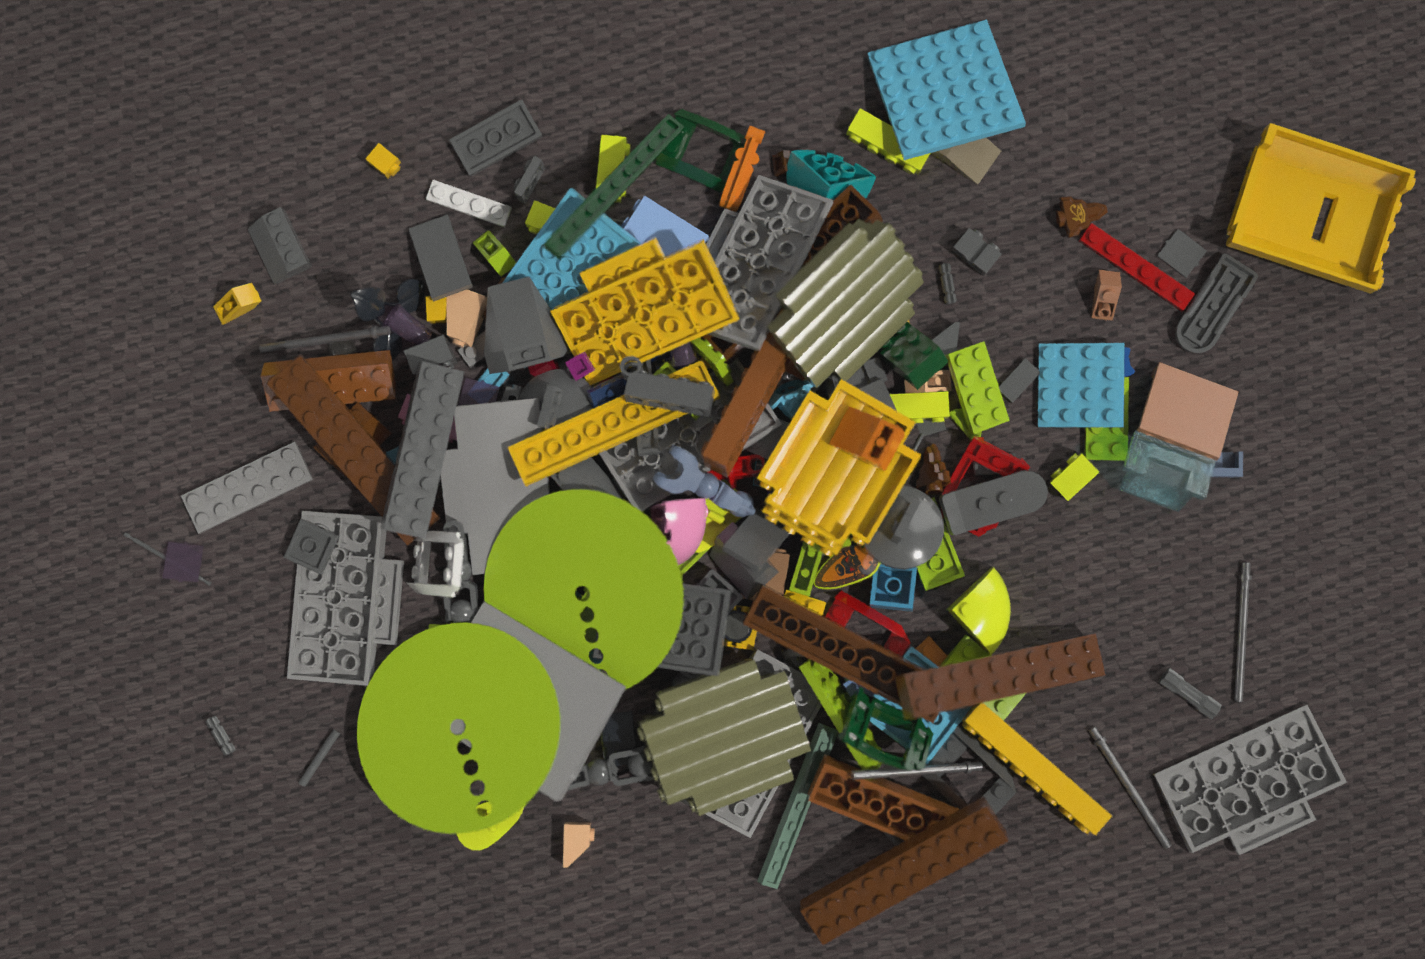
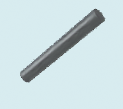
[298,729,340,787]

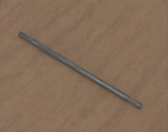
[124,532,212,586]

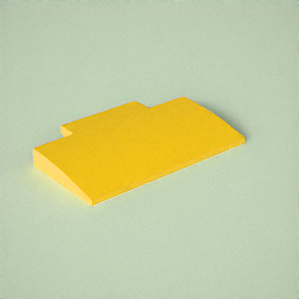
[550,237,739,385]

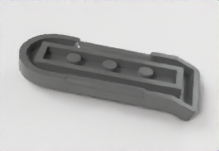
[1175,254,1258,354]
[939,470,1048,535]

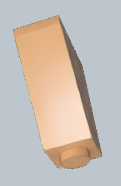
[447,290,487,348]

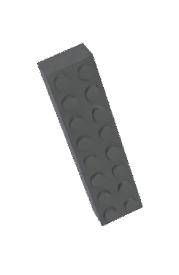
[380,361,464,539]

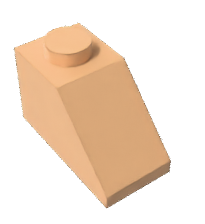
[904,370,951,393]
[563,822,595,868]

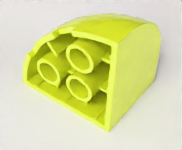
[946,566,1011,655]

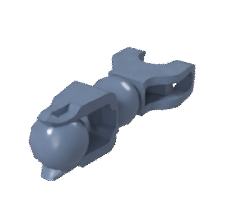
[652,444,755,517]

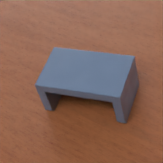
[1196,451,1243,478]

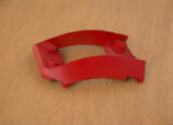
[941,436,1030,537]
[826,590,911,656]

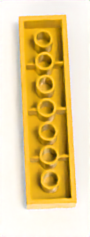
[962,703,1112,835]

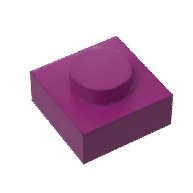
[565,352,595,381]

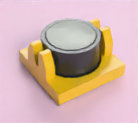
[723,605,757,650]

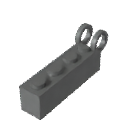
[620,356,715,417]

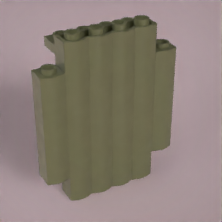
[767,219,924,388]
[637,658,811,816]

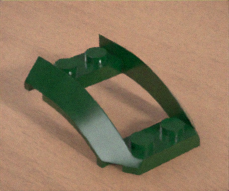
[656,109,746,193]
[837,687,934,770]

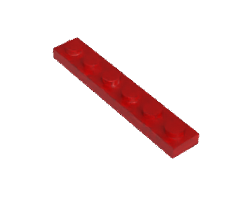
[1079,223,1195,311]

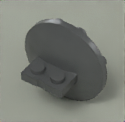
[519,369,593,431]
[863,486,944,570]

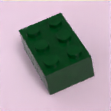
[877,322,949,390]

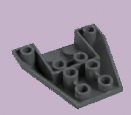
[484,276,571,374]

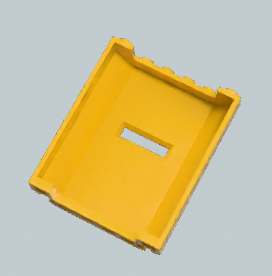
[1226,123,1416,294]

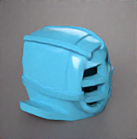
[769,379,819,420]

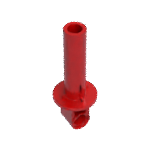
[708,454,766,489]

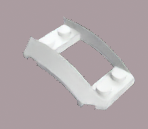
[406,531,464,597]

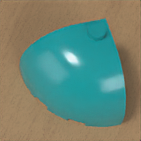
[787,150,876,201]

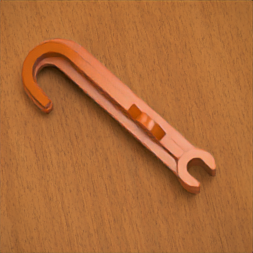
[720,126,765,212]

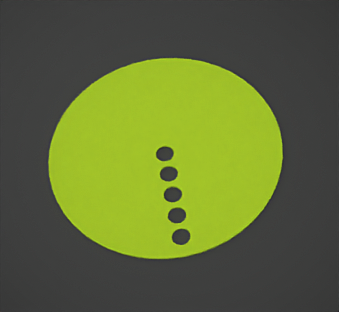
[484,489,684,689]
[357,623,560,834]

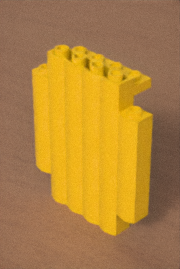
[757,379,921,557]

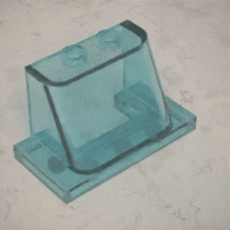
[1119,431,1216,512]

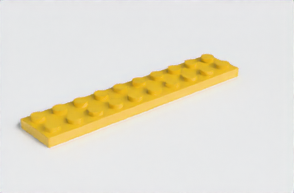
[508,360,720,487]

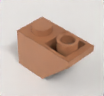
[1092,270,1122,320]

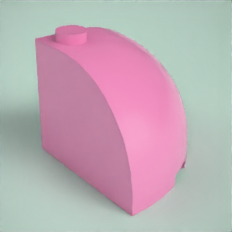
[650,499,708,565]

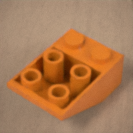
[829,406,905,472]

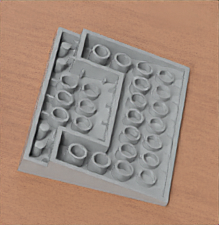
[450,602,626,801]

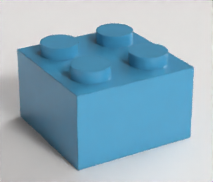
[870,564,917,612]

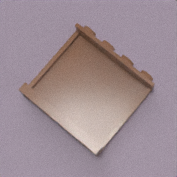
[1133,362,1238,465]

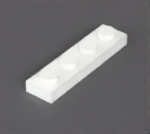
[426,180,512,227]

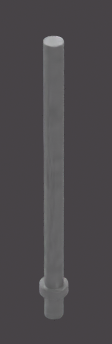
[259,326,391,353]
[1234,563,1252,702]
[1089,726,1172,849]
[851,761,982,780]

